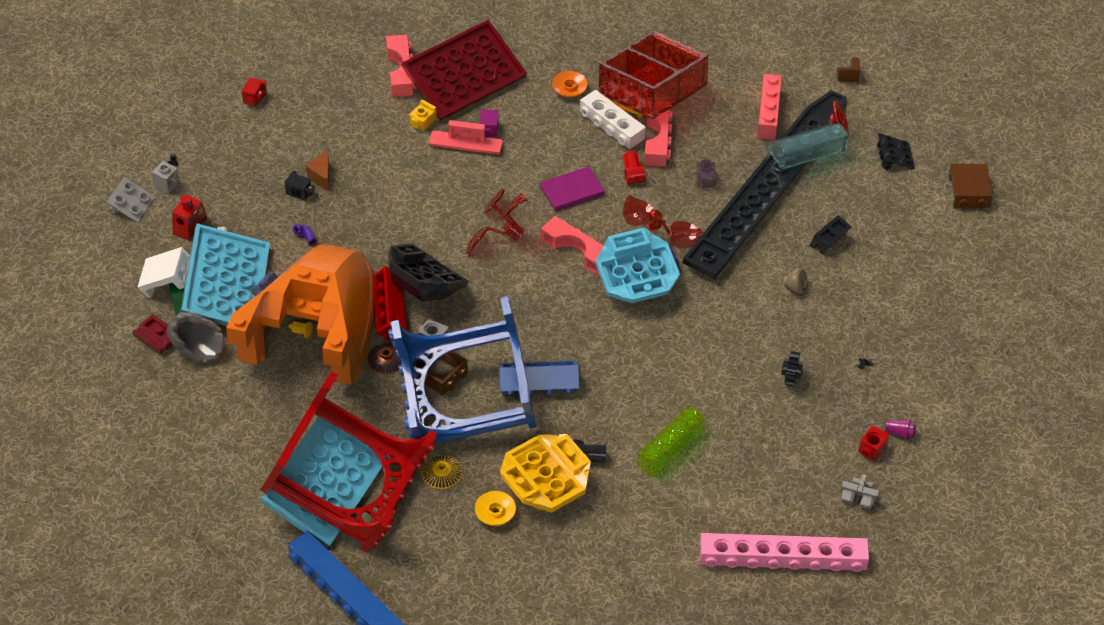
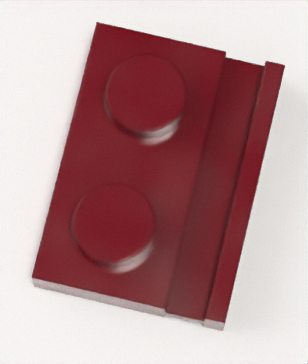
[132,314,173,355]

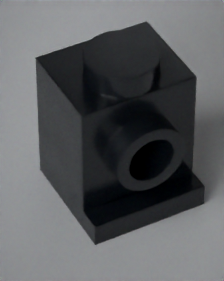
[284,170,315,201]

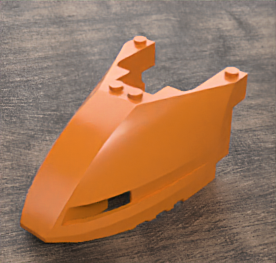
[226,244,375,385]

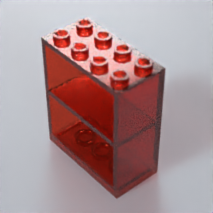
[599,30,709,119]

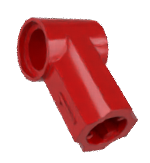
[622,150,645,184]

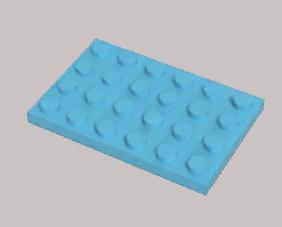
[180,224,270,326]
[260,416,388,548]

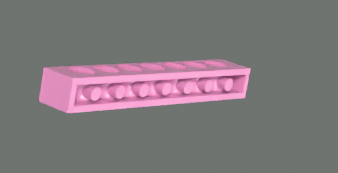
[700,533,869,572]

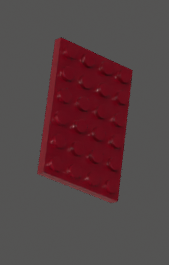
[401,19,527,121]

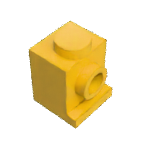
[409,100,437,131]

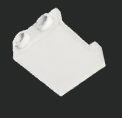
[138,247,190,298]

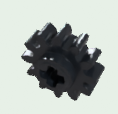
[781,351,803,386]

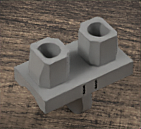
[841,474,879,510]

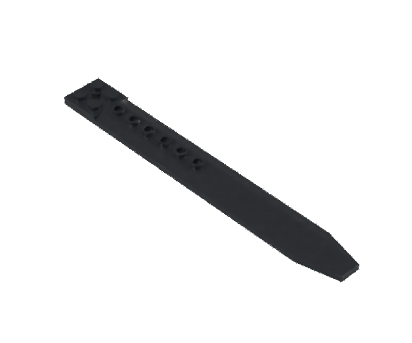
[682,90,847,279]

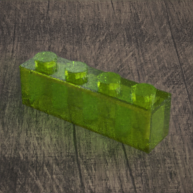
[637,405,705,478]

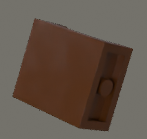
[949,164,992,209]

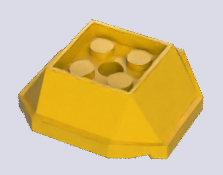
[500,434,591,513]

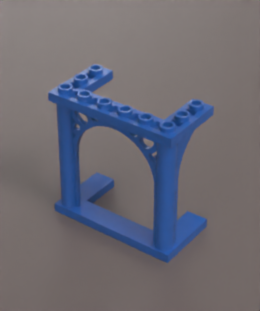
[389,296,537,444]

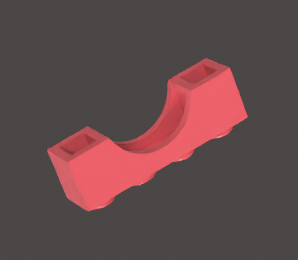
[386,35,416,97]
[757,74,781,140]
[644,102,673,167]
[541,216,604,276]

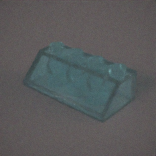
[765,123,849,169]

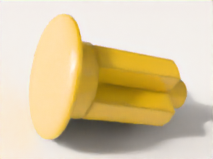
[289,321,313,339]

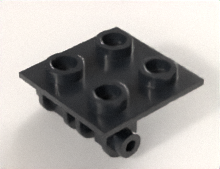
[877,133,915,170]

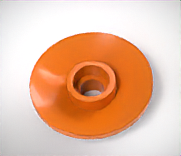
[552,71,587,97]

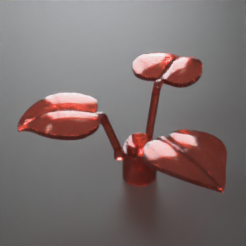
[466,188,528,257]
[623,195,704,248]

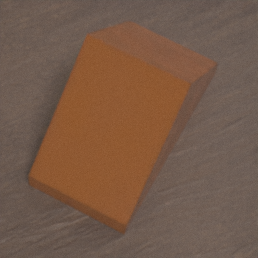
[306,151,329,190]

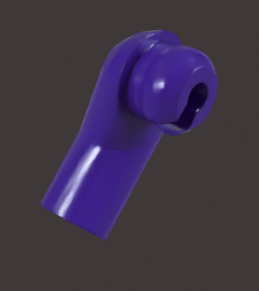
[292,224,317,245]

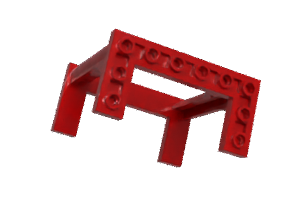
[260,371,437,553]

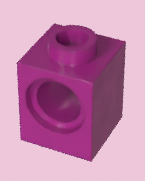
[479,109,499,138]

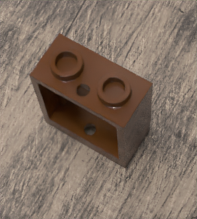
[413,351,468,396]

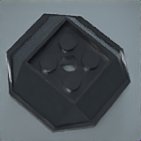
[388,243,469,302]

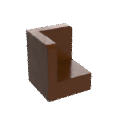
[836,57,860,82]

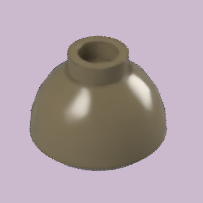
[783,268,808,294]

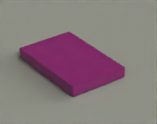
[540,166,605,211]

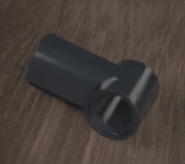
[573,439,606,463]

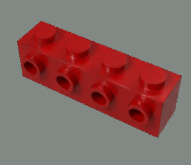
[373,266,406,343]

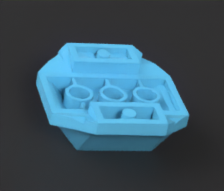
[595,228,680,303]

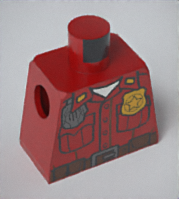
[172,195,207,241]

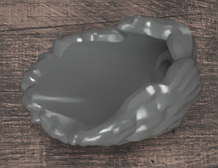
[167,312,225,364]

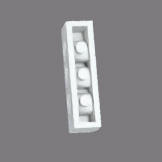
[580,90,646,149]

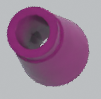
[885,420,916,440]

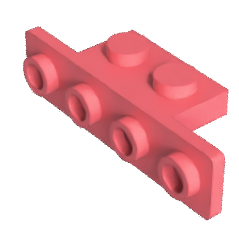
[429,120,503,155]

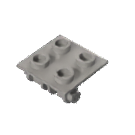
[106,177,155,222]

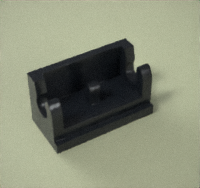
[809,215,852,254]

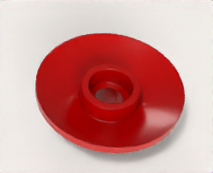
[830,100,848,135]

